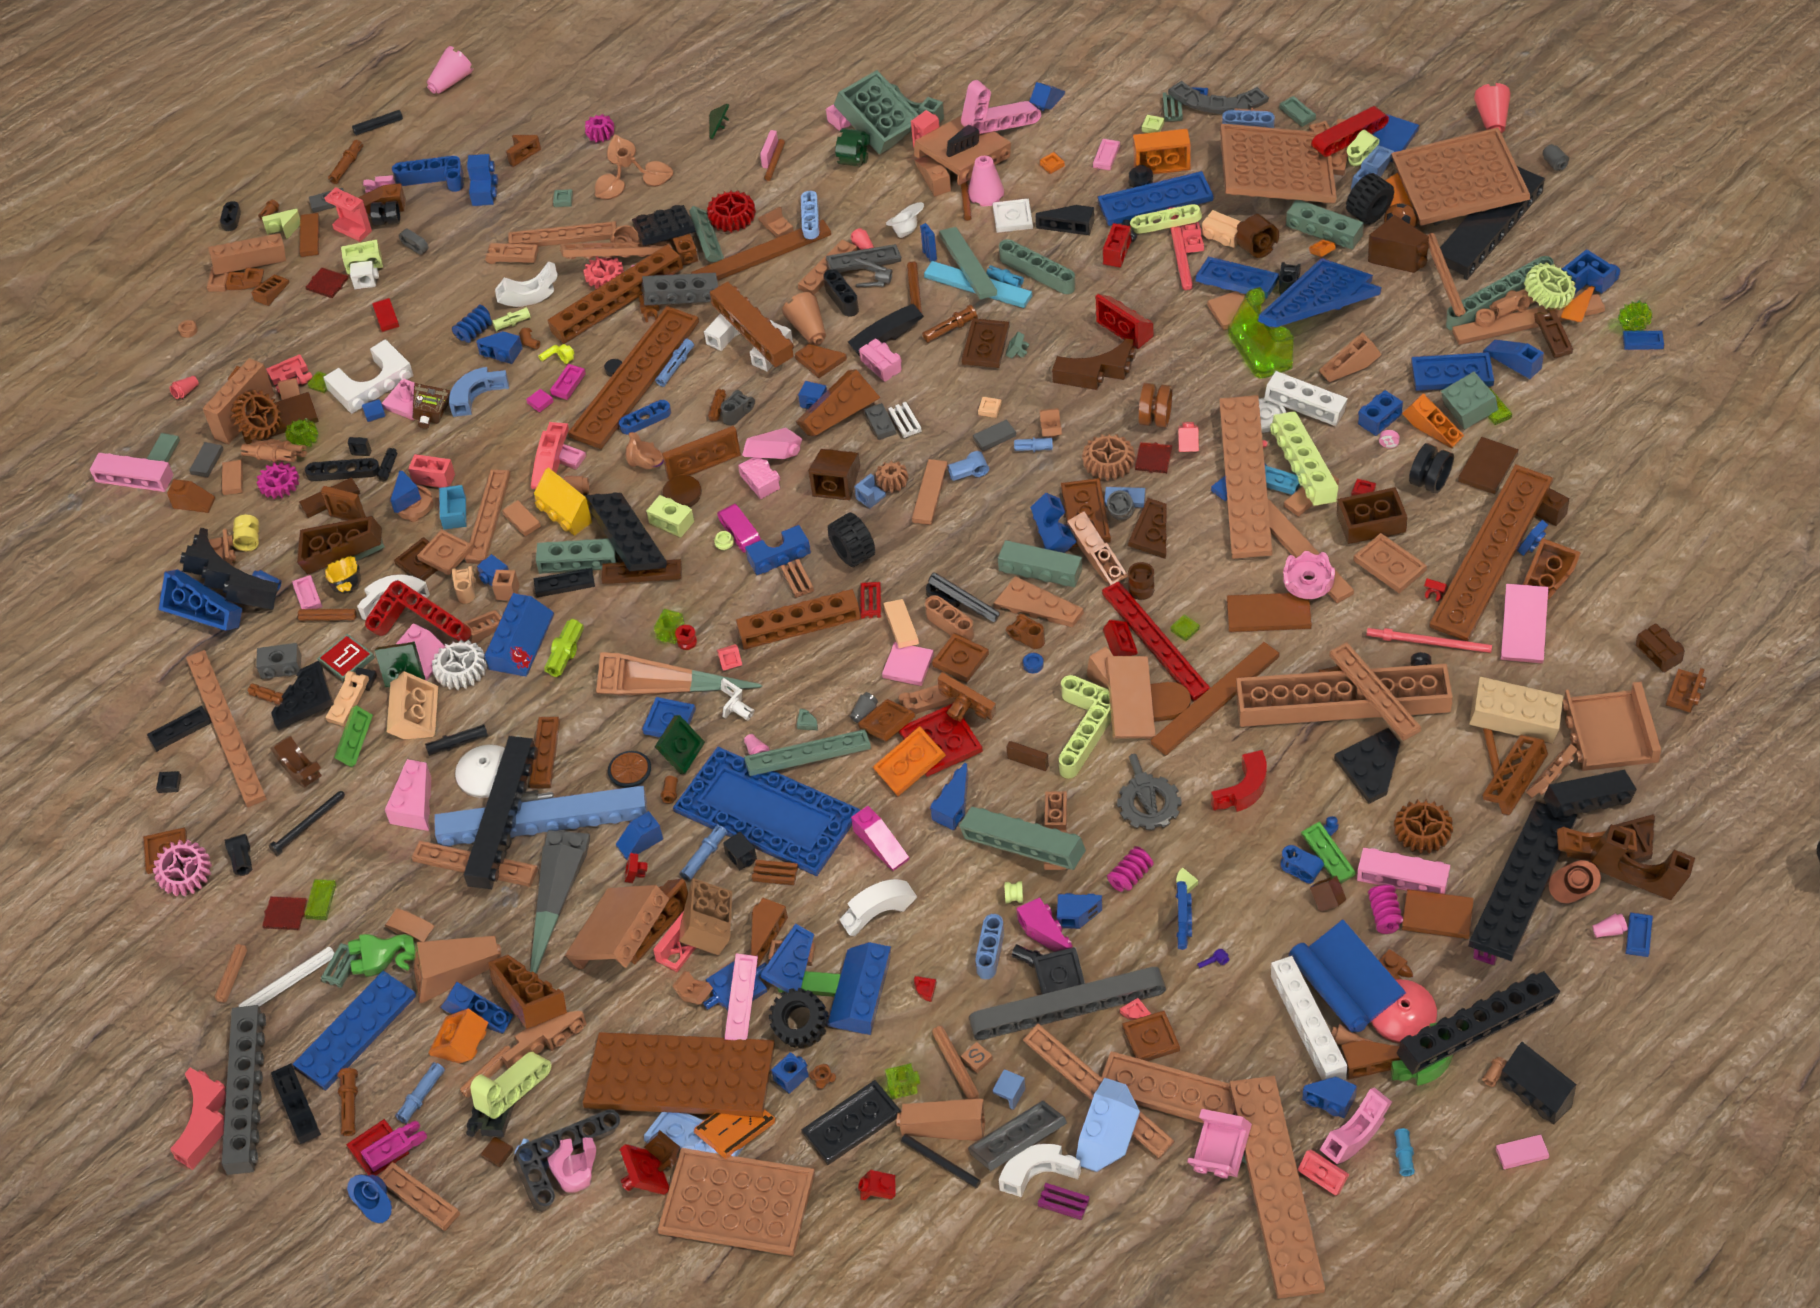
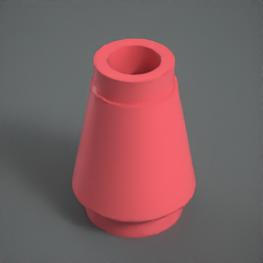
[851,228,874,250]
[169,376,199,399]

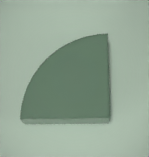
[797,709,818,731]

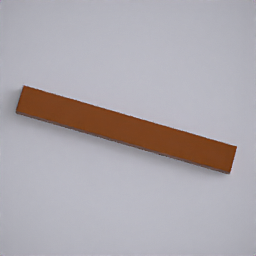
[691,220,831,281]
[1151,642,1279,755]

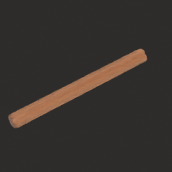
[1427,233,1465,317]

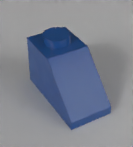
[1029,82,1066,111]
[616,811,663,860]

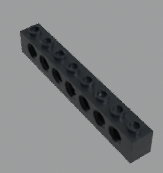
[1396,971,1561,1075]

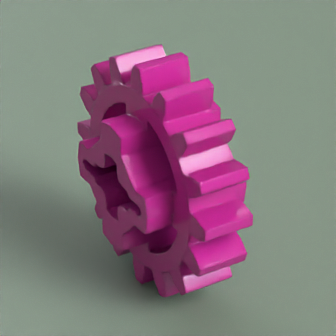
[257,462,300,499]

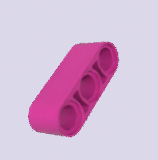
[717,504,761,553]

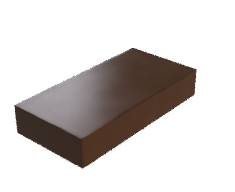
[1006,741,1049,771]

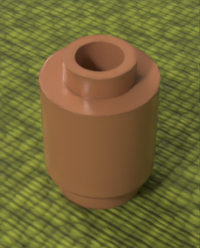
[564,476,589,495]

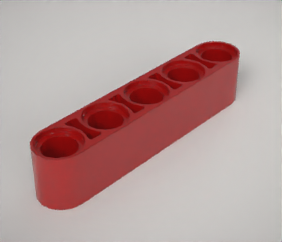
[1311,106,1389,157]

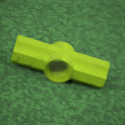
[544,619,584,677]

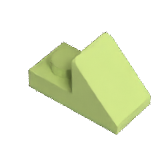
[262,209,300,239]

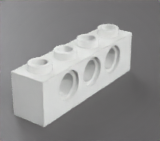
[1264,371,1348,426]

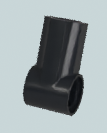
[225,833,253,876]

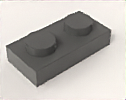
[864,403,896,440]

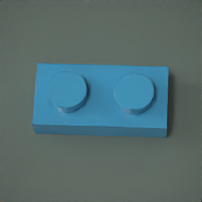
[1265,465,1300,495]

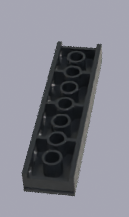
[1435,166,1545,280]

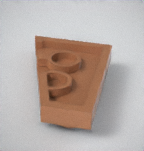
[1526,744,1577,798]

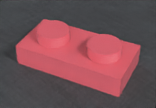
[1297,1149,1350,1195]

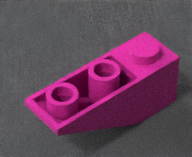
[1016,897,1072,952]

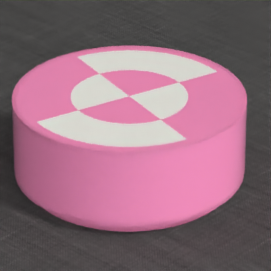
[1379,430,1400,448]

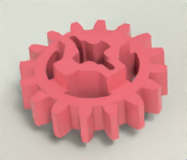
[583,256,624,289]

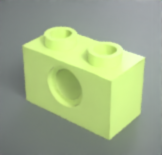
[646,495,694,537]

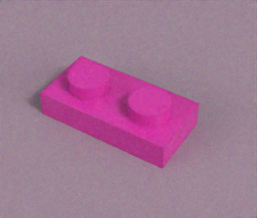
[550,364,586,400]

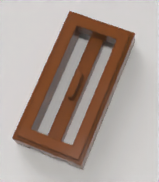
[752,860,798,885]

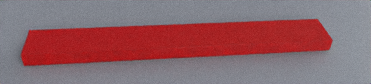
[1102,581,1210,702]

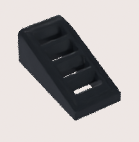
[946,124,980,157]

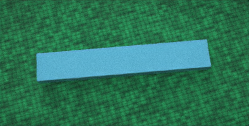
[924,261,1032,308]

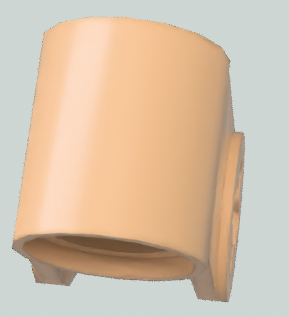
[452,566,475,604]

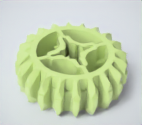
[1524,262,1576,310]

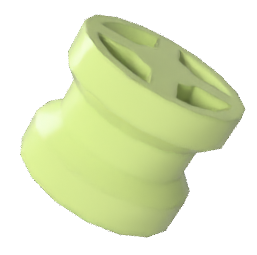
[1005,881,1023,903]

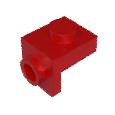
[858,1170,896,1200]

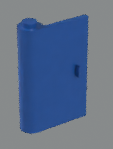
[1288,919,1406,1032]

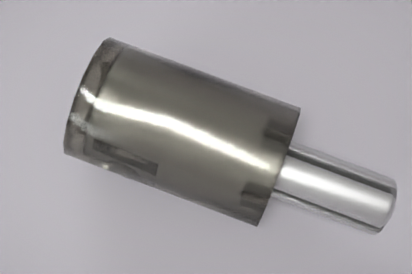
[521,790,554,802]

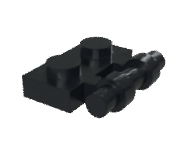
[466,1103,515,1137]

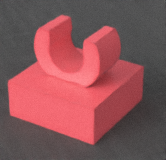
[717,644,742,671]

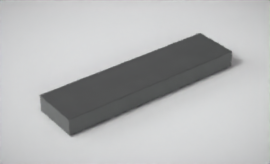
[826,244,902,272]

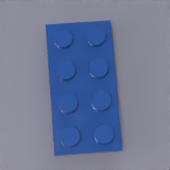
[1196,256,1279,299]
[1411,352,1494,391]

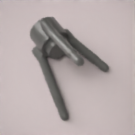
[854,258,893,287]

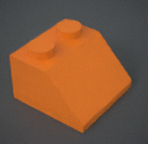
[428,1008,489,1064]

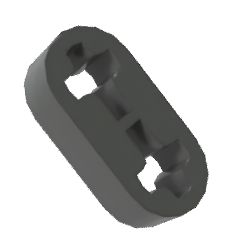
[399,229,429,255]

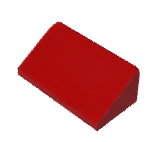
[1103,620,1138,656]

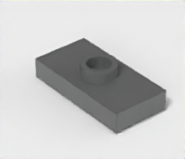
[309,188,344,213]

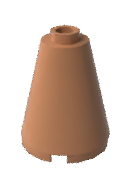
[782,292,826,345]

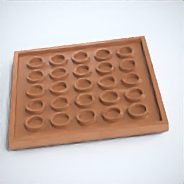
[1220,123,1337,203]
[1391,127,1530,226]

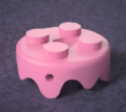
[1283,551,1335,599]

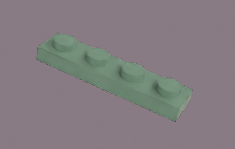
[689,206,724,262]

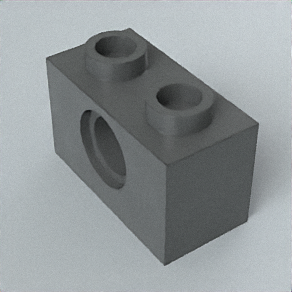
[256,643,302,679]

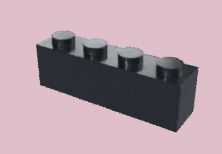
[1543,769,1637,818]

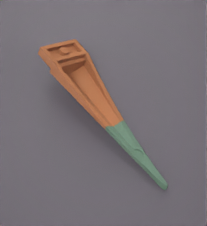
[596,652,763,696]

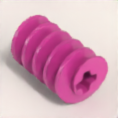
[1107,846,1154,892]
[1368,885,1403,934]

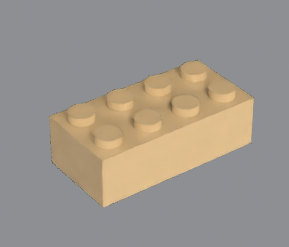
[1469,677,1563,744]

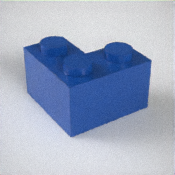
[467,154,498,206]
[1561,249,1616,294]

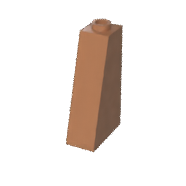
[896,1099,986,1141]

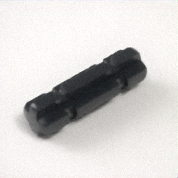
[377,448,398,481]

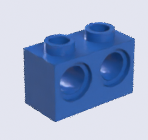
[1358,390,1403,436]

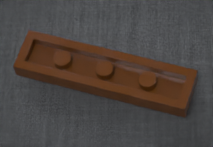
[601,559,682,584]

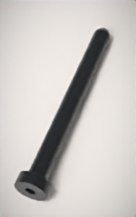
[269,791,345,856]

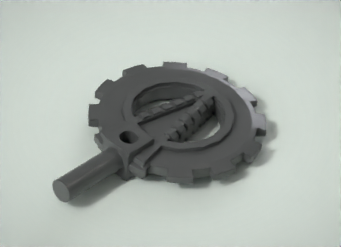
[1117,754,1181,830]

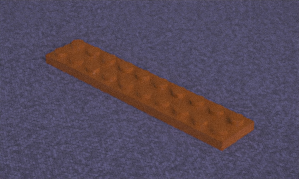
[568,306,699,449]
[1430,464,1553,641]

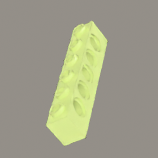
[1270,411,1338,506]

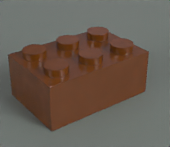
[1337,487,1408,544]

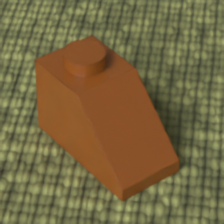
[167,479,215,513]

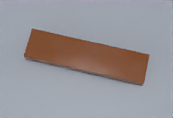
[529,717,560,789]

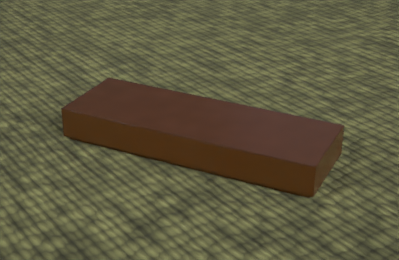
[299,477,361,518]

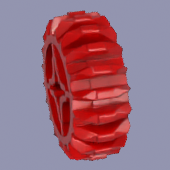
[707,190,756,233]

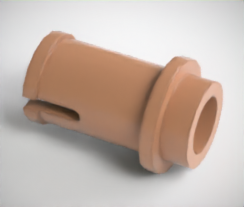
[1482,1057,1507,1087]

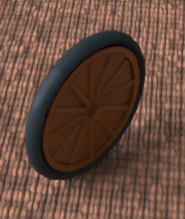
[608,751,651,788]

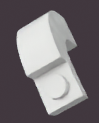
[495,261,557,307]
[357,575,430,620]
[839,879,917,937]
[999,1144,1081,1197]

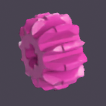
[585,114,615,143]

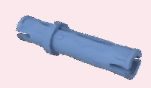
[655,339,694,387]
[679,825,727,881]
[395,1062,445,1124]

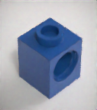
[771,1052,808,1094]

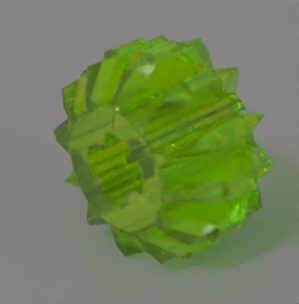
[1618,300,1653,331]
[285,418,318,447]

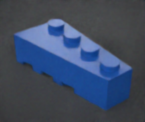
[159,569,242,631]

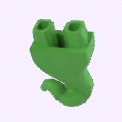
[348,934,416,977]

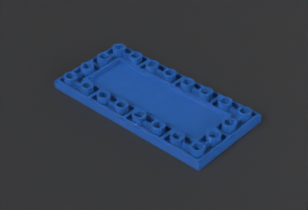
[673,747,860,876]

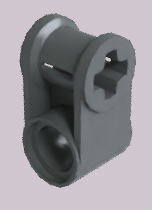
[721,390,755,425]

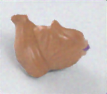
[625,432,664,469]

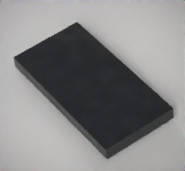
[801,1080,902,1165]

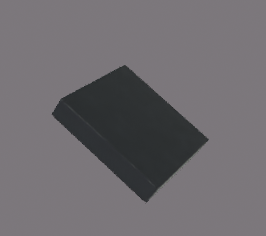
[1032,947,1085,994]

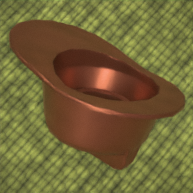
[1548,860,1601,903]

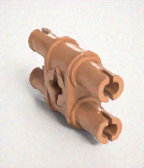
[241,439,307,462]

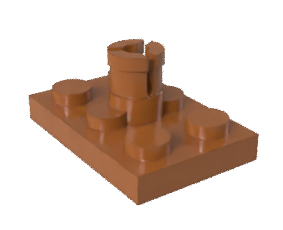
[938,672,996,722]

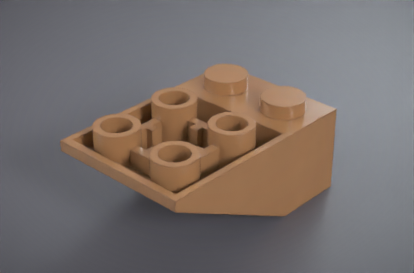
[679,878,732,955]

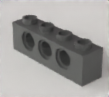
[642,273,718,305]

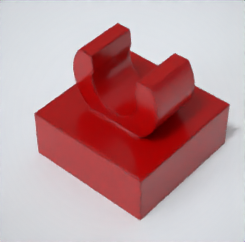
[1424,578,1448,603]
[625,853,648,883]

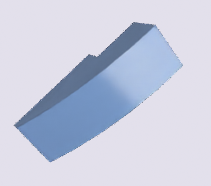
[1351,145,1394,189]

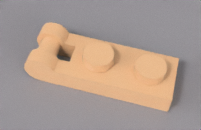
[325,671,369,727]

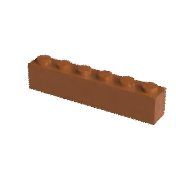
[710,281,794,368]

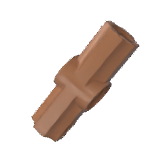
[1490,288,1536,319]

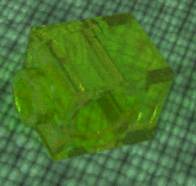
[654,609,684,644]
[885,1063,921,1100]

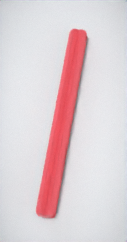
[1168,207,1193,291]

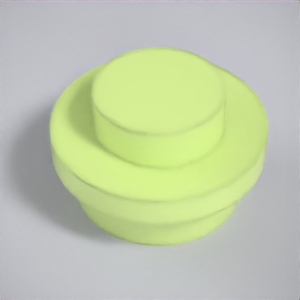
[714,531,734,550]

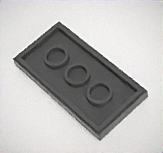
[968,1101,1067,1171]

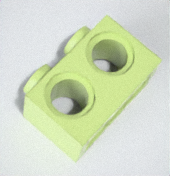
[341,240,383,274]

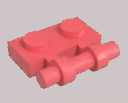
[266,354,313,393]

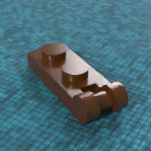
[1534,308,1573,358]

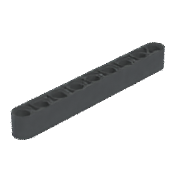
[969,967,1166,1040]

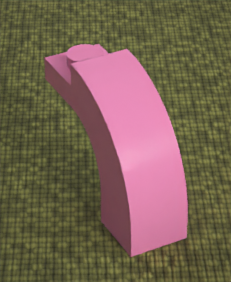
[1320,1088,1392,1164]

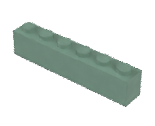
[959,806,1086,870]

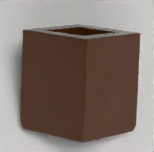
[1310,875,1346,911]

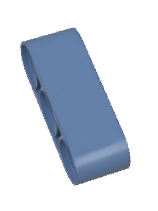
[1222,110,1275,128]
[976,914,1004,979]

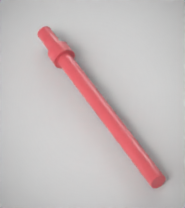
[1366,628,1492,653]

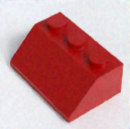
[1095,294,1154,349]

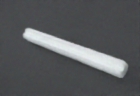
[238,947,335,1007]

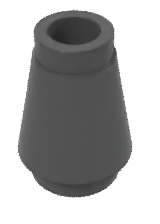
[849,692,878,723]

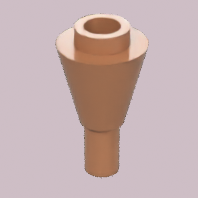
[1331,1024,1373,1045]

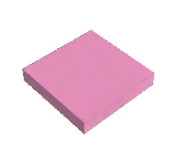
[882,642,934,686]

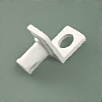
[721,678,755,721]

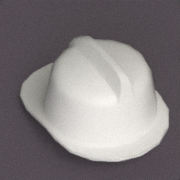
[886,202,924,238]

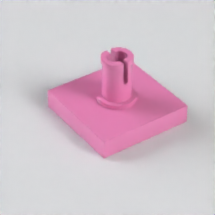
[382,379,415,421]

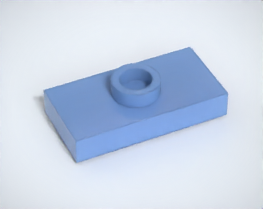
[1104,487,1145,508]

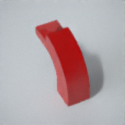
[1211,750,1267,812]

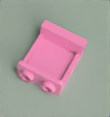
[1187,1109,1252,1179]

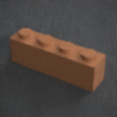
[208,233,286,275]

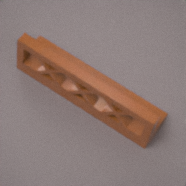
[1482,735,1548,815]

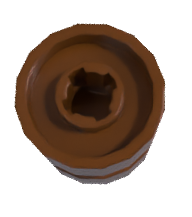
[1128,562,1155,600]

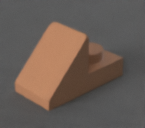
[758,206,794,238]

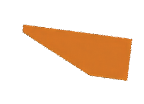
[1561,286,1595,322]

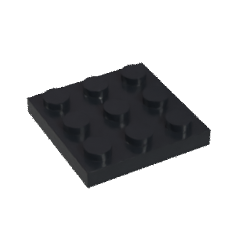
[632,205,696,246]

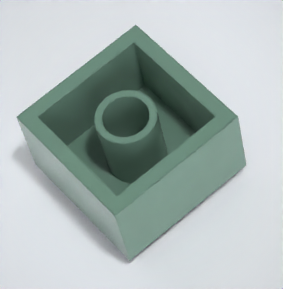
[1441,371,1498,430]

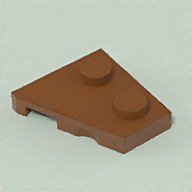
[795,344,847,378]

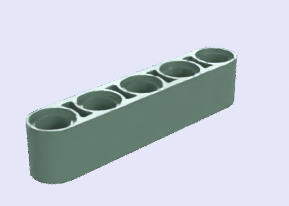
[999,239,1075,294]

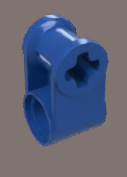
[1280,845,1324,884]

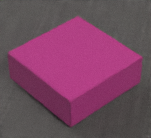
[526,389,554,413]

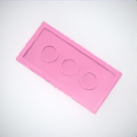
[1501,584,1548,663]

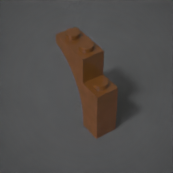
[1052,339,1136,390]

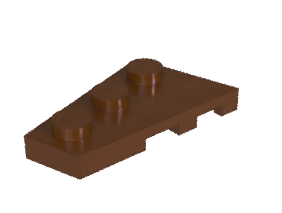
[1128,498,1167,559]

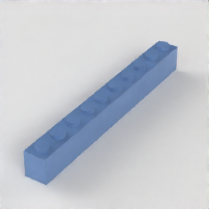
[435,786,648,847]

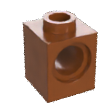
[673,234,698,266]

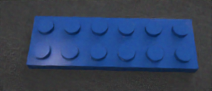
[1097,171,1213,226]
[292,970,416,1091]

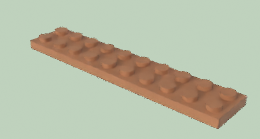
[1219,395,1272,559]
[1229,1076,1325,1299]

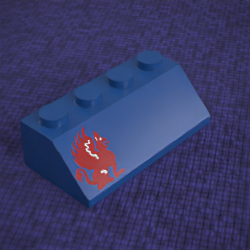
[485,593,554,677]

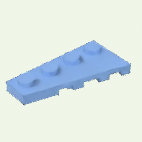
[644,1112,746,1156]

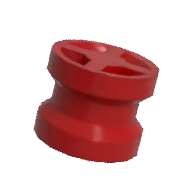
[675,624,697,650]

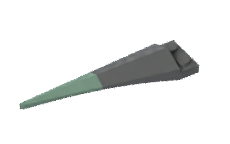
[530,830,590,974]

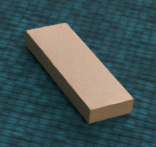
[883,599,919,648]

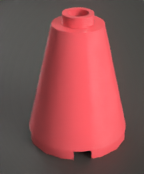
[1474,83,1511,133]

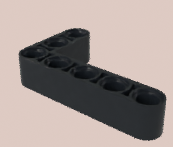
[513,1110,620,1212]

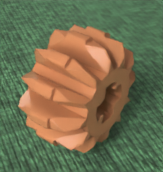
[875,460,909,493]

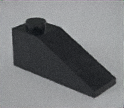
[1035,205,1095,236]

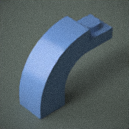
[449,367,509,417]

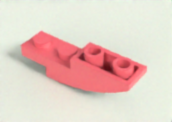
[531,422,569,489]

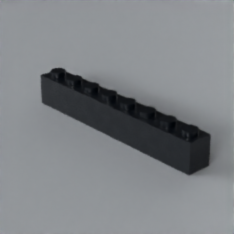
[463,736,538,890]

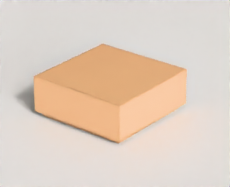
[978,397,1002,418]

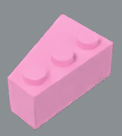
[385,759,431,831]

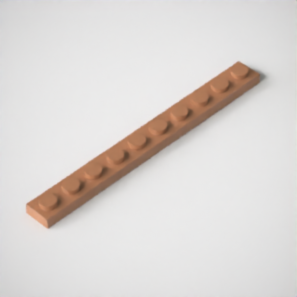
[186,650,267,808]

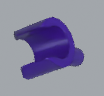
[1197,949,1230,969]

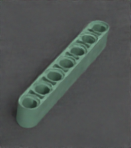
[1446,256,1554,331]

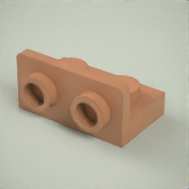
[209,529,236,567]

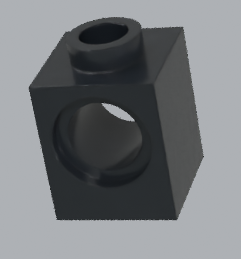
[723,831,757,871]

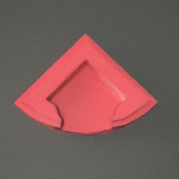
[1120,998,1151,1020]

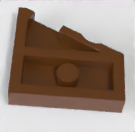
[1615,814,1655,862]

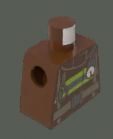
[412,383,450,429]

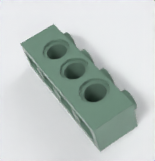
[1286,200,1364,250]
[536,538,618,574]

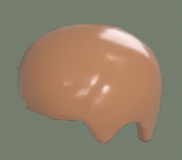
[610,225,639,243]

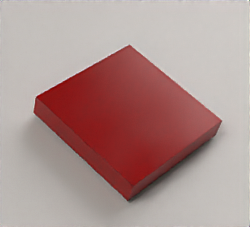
[346,1119,409,1176]

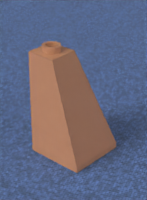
[413,936,501,1003]

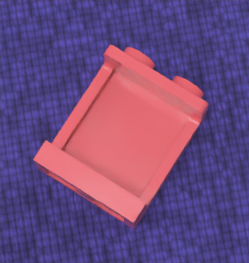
[325,188,372,242]

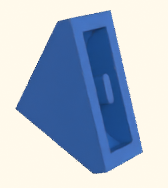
[390,471,421,513]

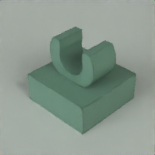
[1006,332,1029,358]

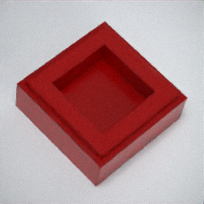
[1351,479,1376,496]

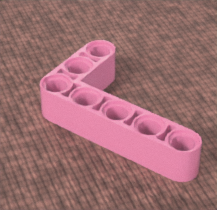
[961,80,1041,134]

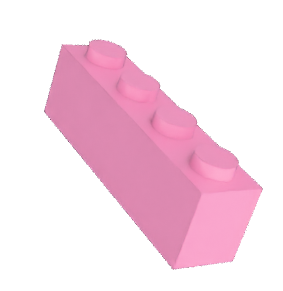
[90,453,173,492]
[1357,848,1450,894]

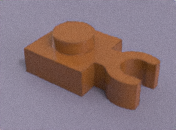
[639,295,660,322]

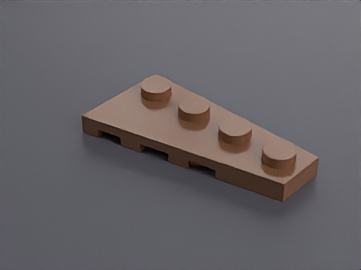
[993,576,1084,627]

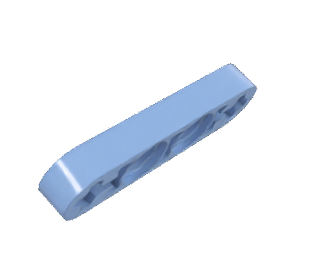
[801,191,820,239]

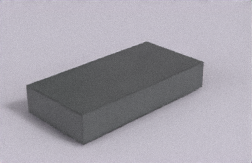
[973,419,1016,452]
[189,442,223,477]

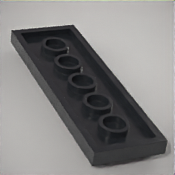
[585,492,667,571]

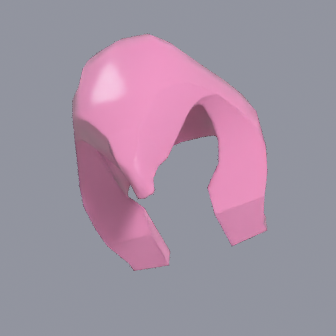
[547,1138,596,1193]

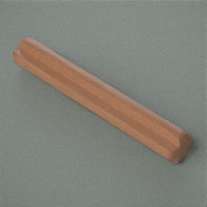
[932,1026,979,1099]

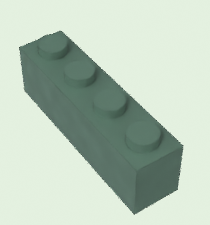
[998,540,1082,587]

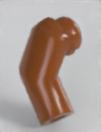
[519,327,540,350]

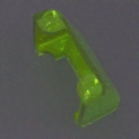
[1228,287,1294,379]

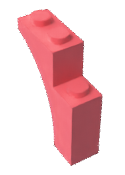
[170,1067,226,1170]

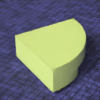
[1176,868,1198,893]

